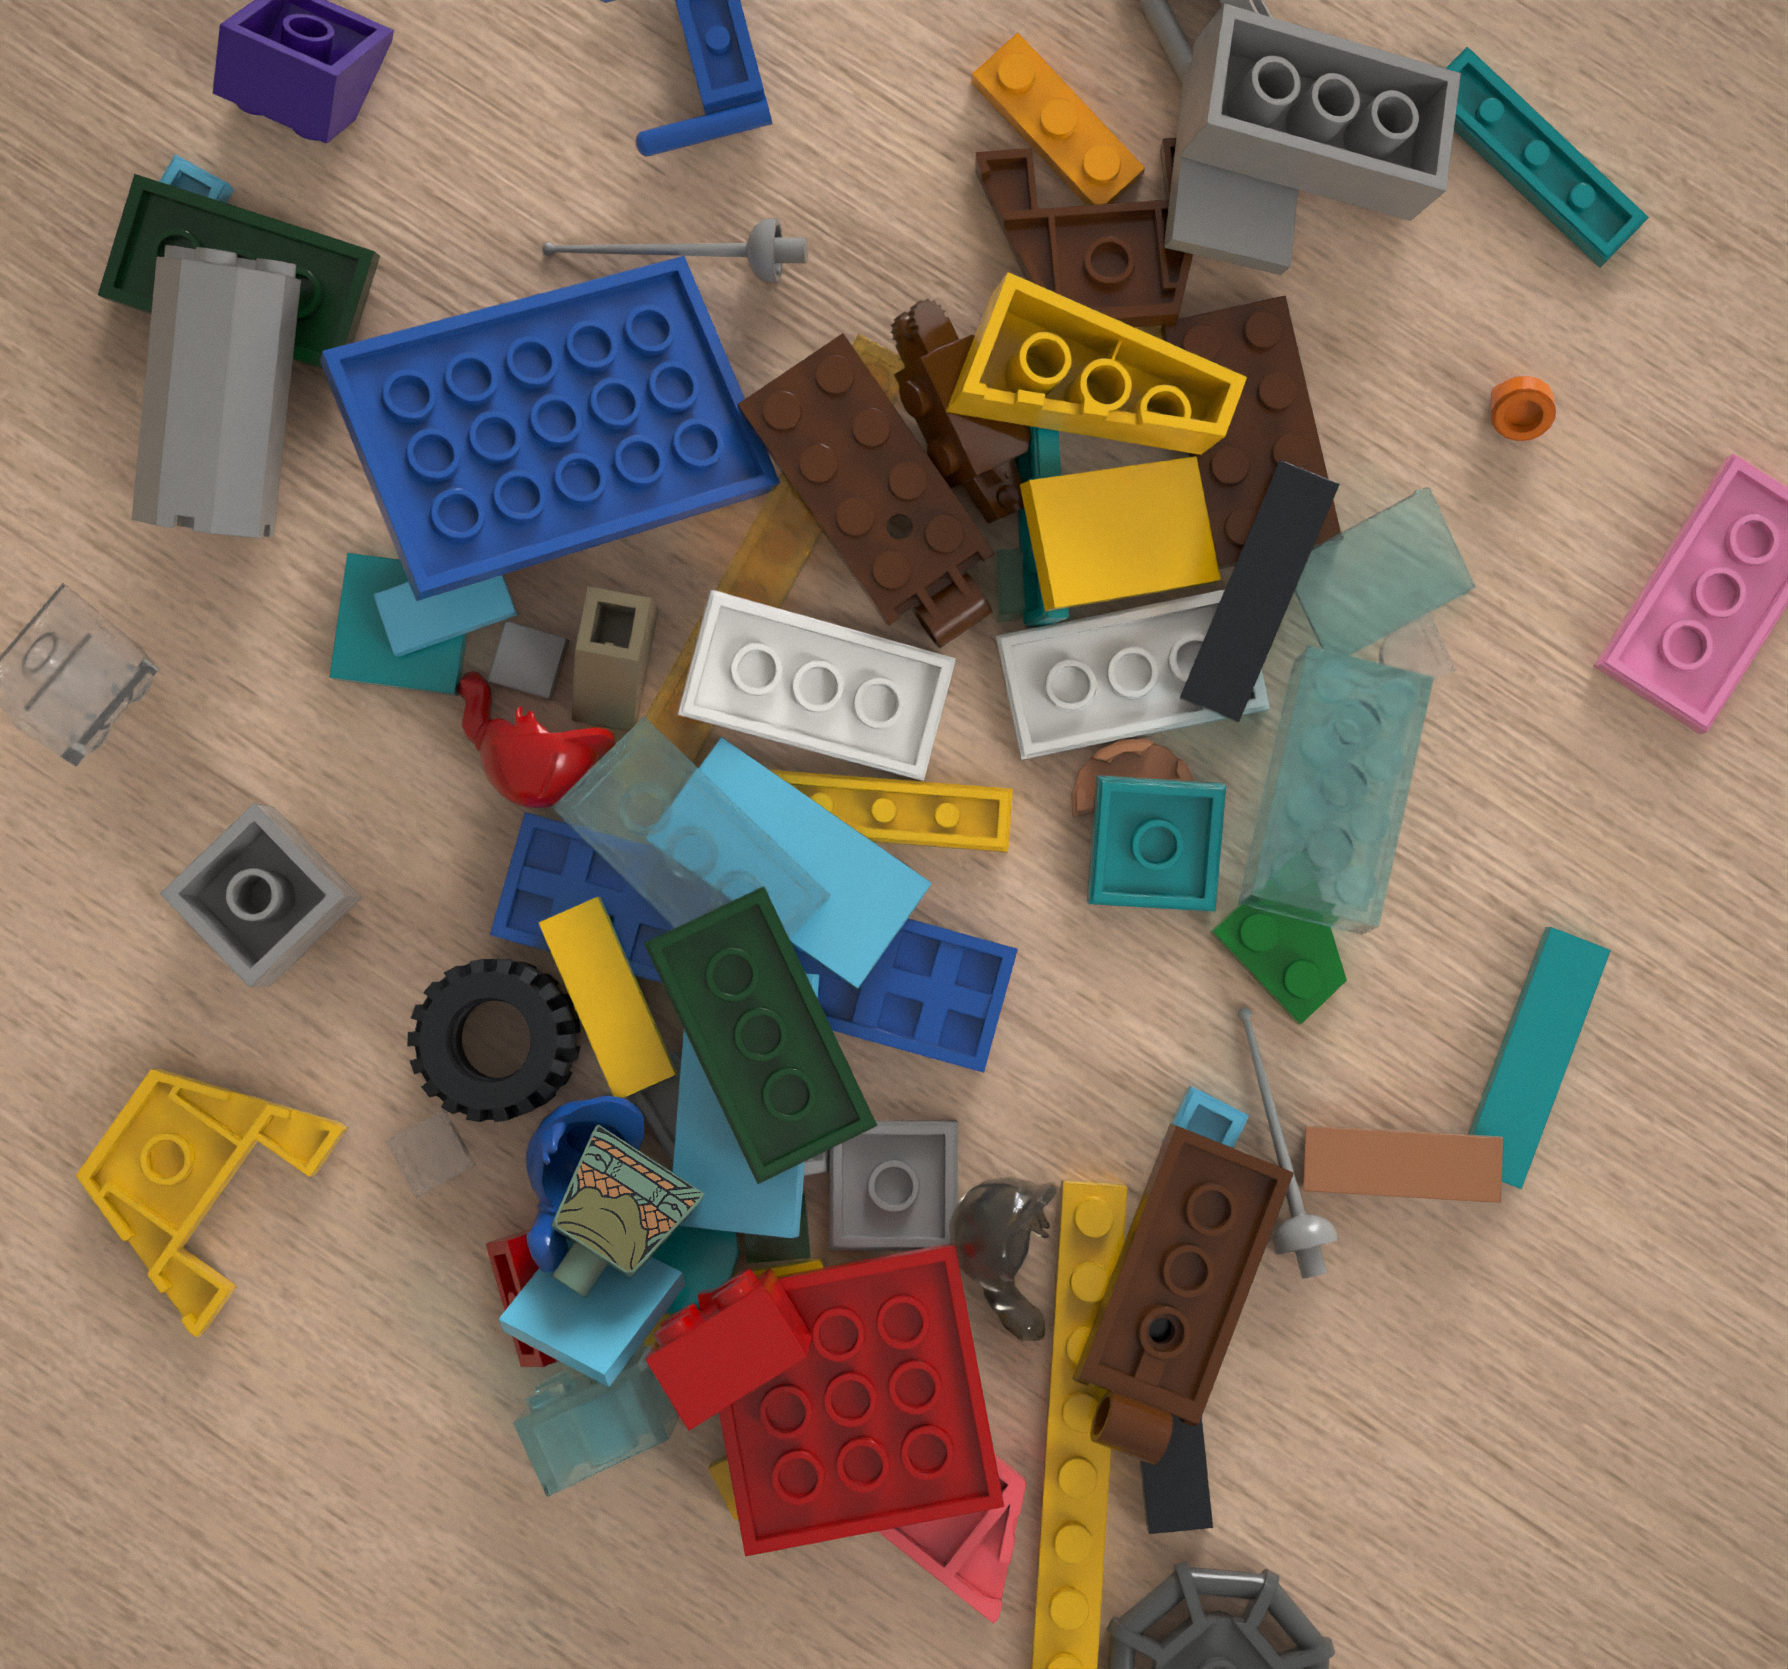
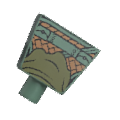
[552,1124,705,1298]

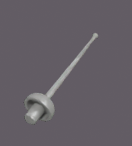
[542,218,808,283]
[1238,1007,1338,1279]

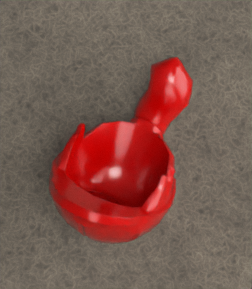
[457,671,616,808]

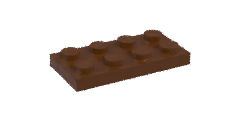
[1160,295,1342,569]

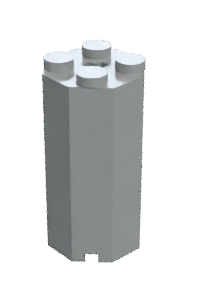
[132,245,301,538]

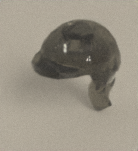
[949,1177,1059,1342]

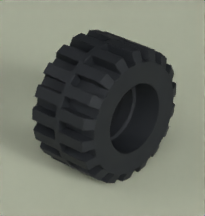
[407,959,581,1123]

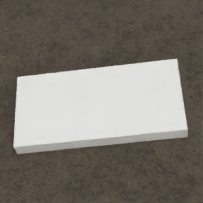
[995,589,1270,761]
[677,590,956,781]

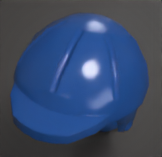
[525,1096,644,1272]

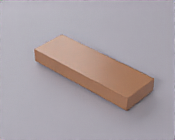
[1303,1126,1503,1203]

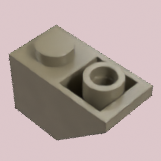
[572,586,659,732]

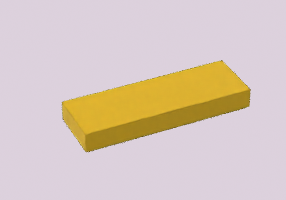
[539,897,677,1098]

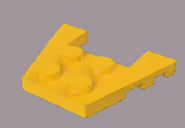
[75,1068,348,1338]

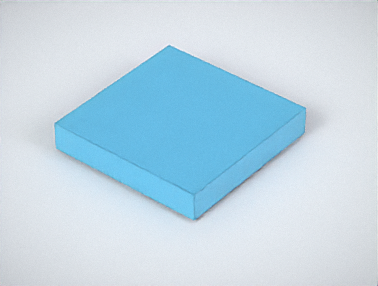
[499,1239,686,1387]

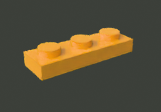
[971,32,1145,205]

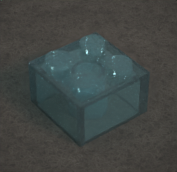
[513,1346,680,1497]

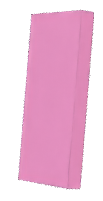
[1593,453,1788,734]

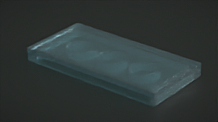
[552,717,830,939]

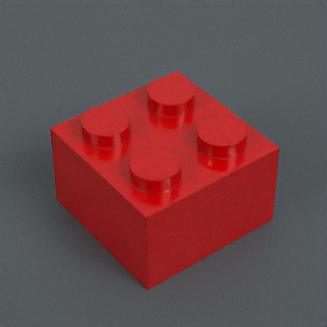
[645,1267,812,1431]

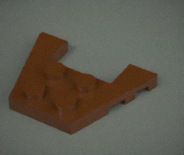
[975,138,1193,328]

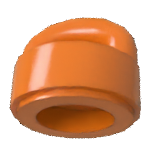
[1490,376,1556,441]

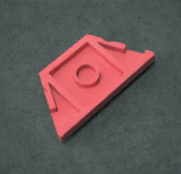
[877,1454,1026,1624]

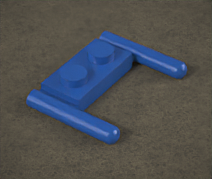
[601,0,773,157]

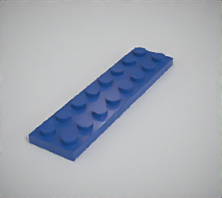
[490,812,1018,1073]

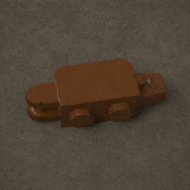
[890,298,1031,524]

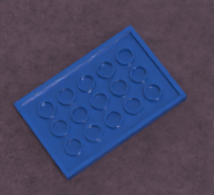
[320,256,780,601]

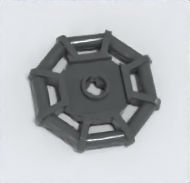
[1106,1561,1335,1669]

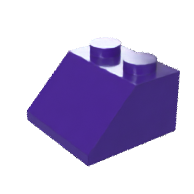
[212,0,394,144]

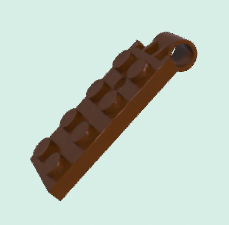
[737,333,995,649]
[1072,1123,1294,1465]

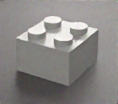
[160,802,362,987]

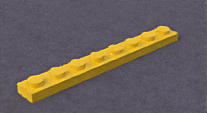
[1030,1180,1128,1669]

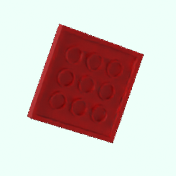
[697,1243,1005,1557]

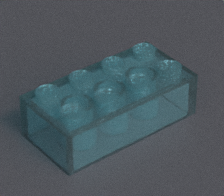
[1238,646,1434,935]

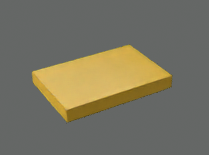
[1020,456,1221,612]

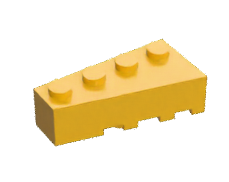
[946,272,1247,455]

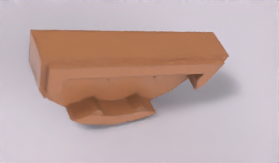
[1071,739,1195,818]

